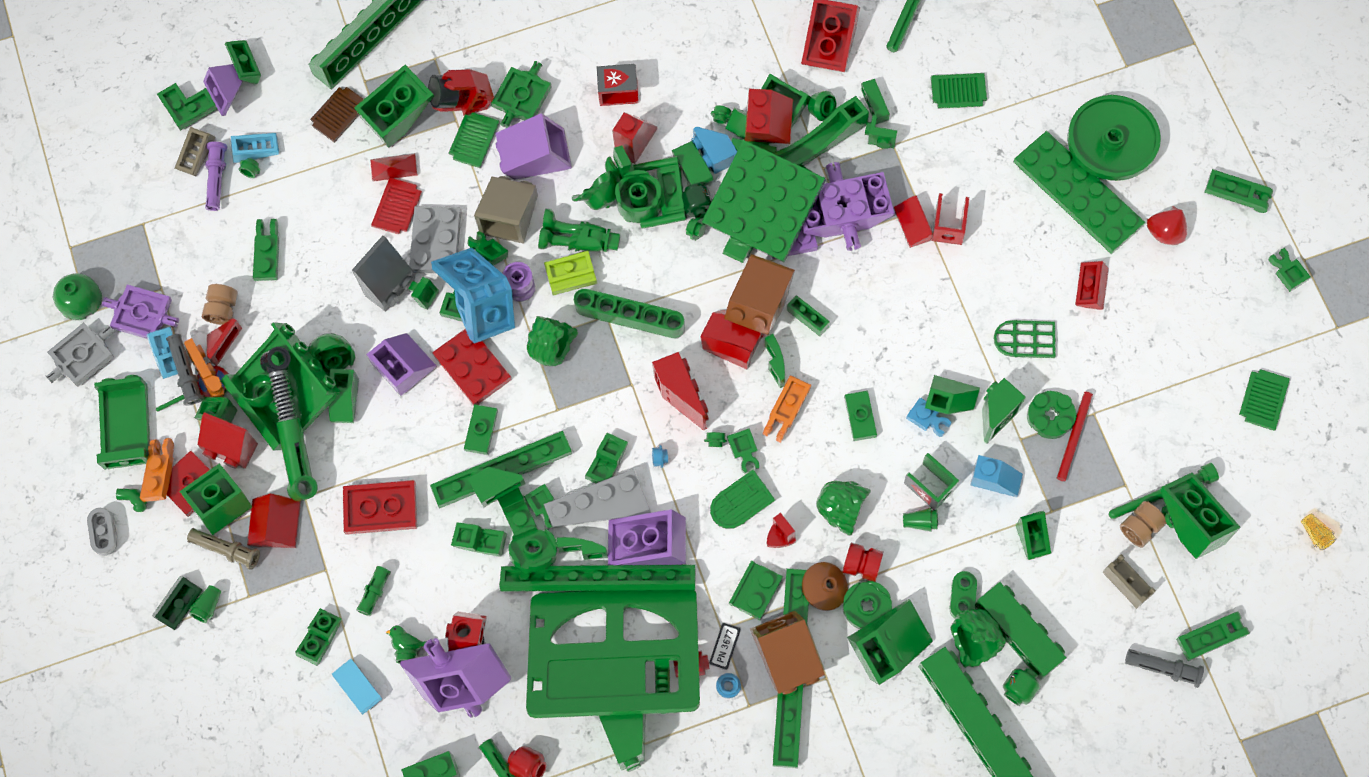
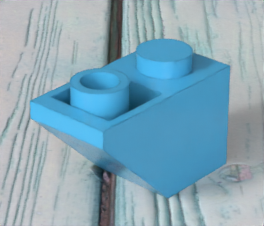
[691,127,737,174]

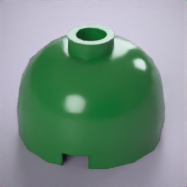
[53,273,102,320]
[308,333,355,376]

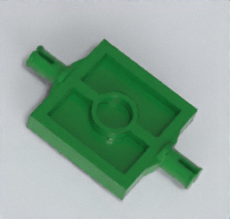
[491,61,552,128]

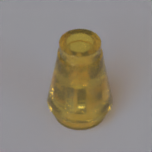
[1301,513,1337,551]

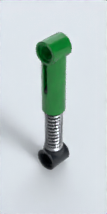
[260,346,318,501]

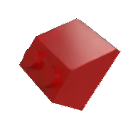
[745,88,793,144]
[197,412,258,469]

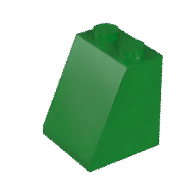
[599,714,646,772]

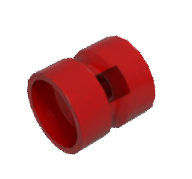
[842,542,884,582]

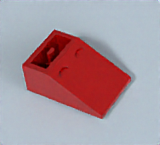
[652,352,709,430]

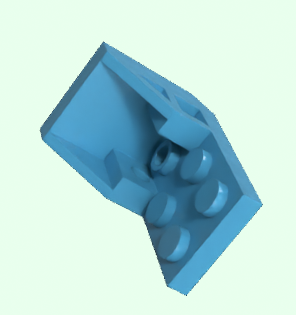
[431,248,515,343]

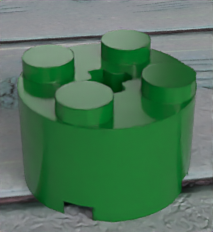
[615,170,662,223]

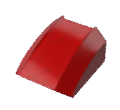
[700,310,765,370]

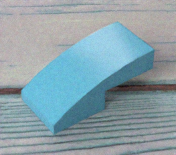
[146,327,178,379]
[332,659,382,715]

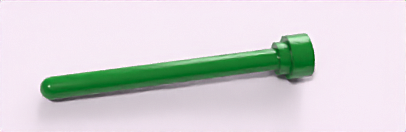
[1108,462,1219,519]

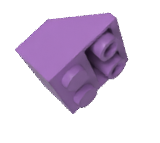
[366,333,437,396]

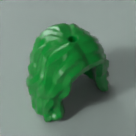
[527,316,578,366]
[816,480,871,536]
[950,609,1006,668]

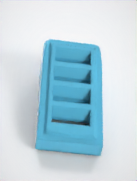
[231,133,279,163]

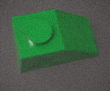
[467,467,525,508]

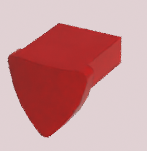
[766,512,796,548]

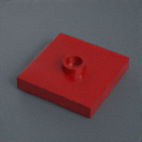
[167,451,210,517]

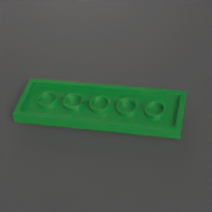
[1013,130,1145,255]

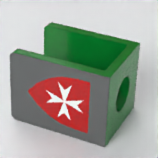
[904,453,959,510]

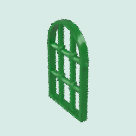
[993,320,1056,358]

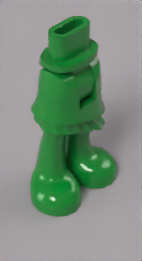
[538,208,621,252]

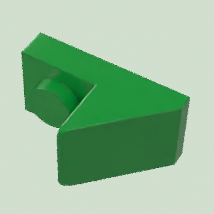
[498,488,537,534]

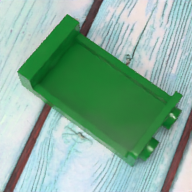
[94,375,150,470]

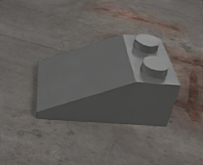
[352,235,415,312]

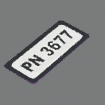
[709,623,741,670]

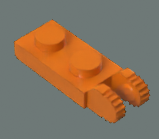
[184,338,225,397]
[763,375,811,443]
[140,438,174,502]

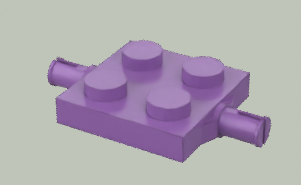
[102,284,179,339]

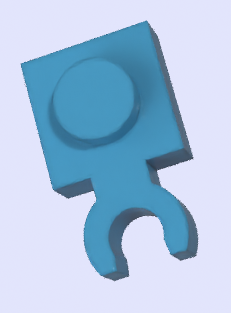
[906,398,951,437]

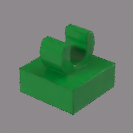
[408,277,439,310]

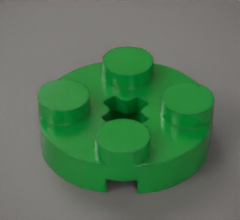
[1027,391,1076,439]
[508,526,557,574]
[843,581,892,629]

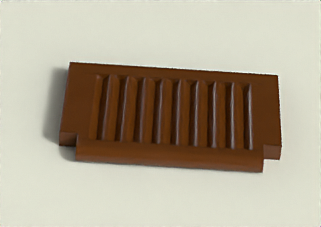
[310,87,364,143]

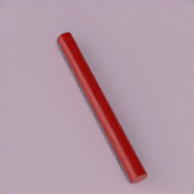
[1057,392,1093,482]

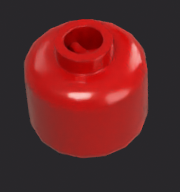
[508,746,546,777]

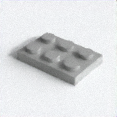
[409,206,461,273]

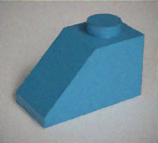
[970,455,1023,497]

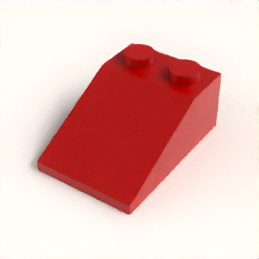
[801,0,860,72]

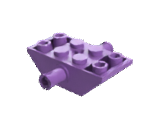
[802,162,894,251]
[400,638,511,718]

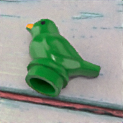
[386,625,427,664]

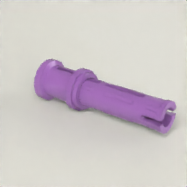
[205,141,227,211]

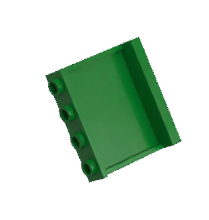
[220,322,341,451]

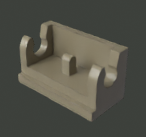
[1102,554,1156,609]

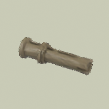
[187,528,260,570]

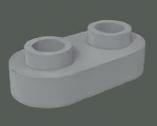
[87,507,117,556]

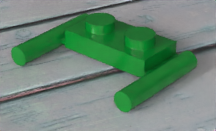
[633,156,687,229]

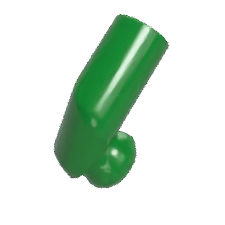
[116,488,147,512]

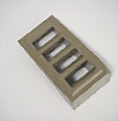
[174,127,216,177]

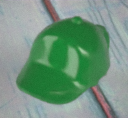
[572,156,622,210]

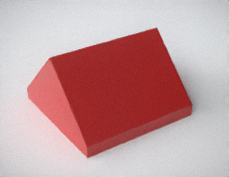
[247,493,301,548]

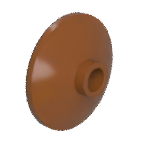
[802,562,848,611]

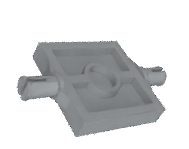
[46,322,115,387]

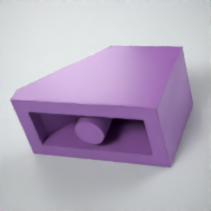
[203,64,242,116]

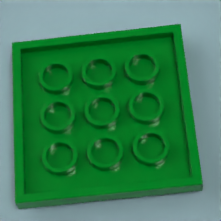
[702,140,826,262]

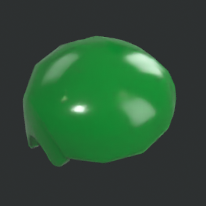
[240,373,275,408]

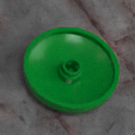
[1067,95,1161,181]

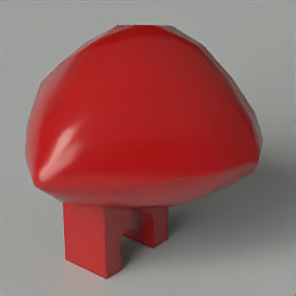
[1147,206,1187,245]

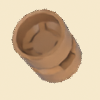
[201,284,238,325]
[1120,501,1167,548]

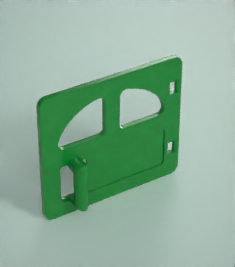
[526,590,700,718]

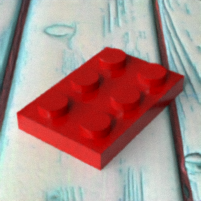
[432,329,512,406]
[343,480,417,535]

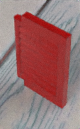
[371,177,422,234]

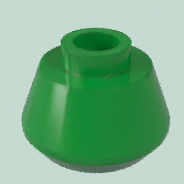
[808,91,837,121]

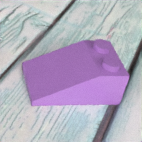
[608,509,686,565]

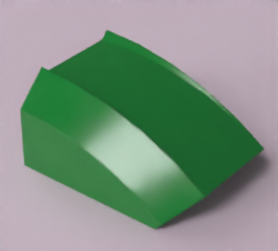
[761,74,811,128]

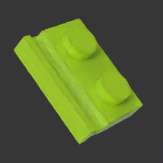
[544,251,597,296]

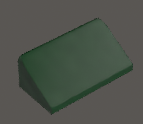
[152,576,203,631]

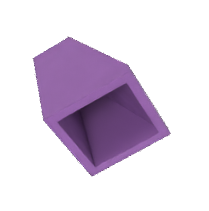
[495,113,572,180]

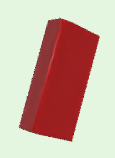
[893,195,932,248]
[1075,261,1109,310]

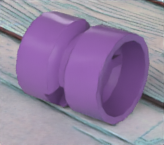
[503,262,536,302]

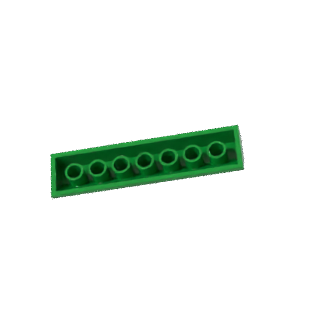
[308,0,423,90]

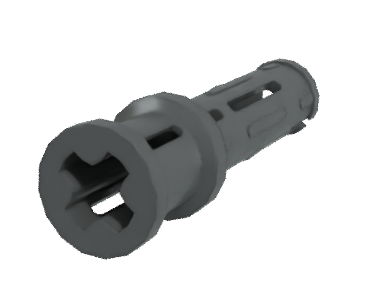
[166,334,205,406]
[1125,648,1204,688]

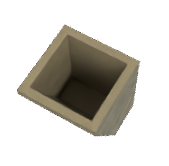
[474,176,538,244]

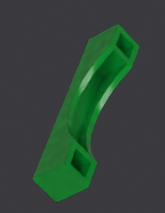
[773,96,869,167]

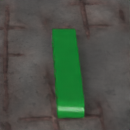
[573,289,685,338]

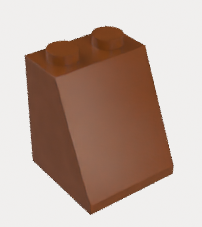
[724,254,795,335]
[750,611,825,694]

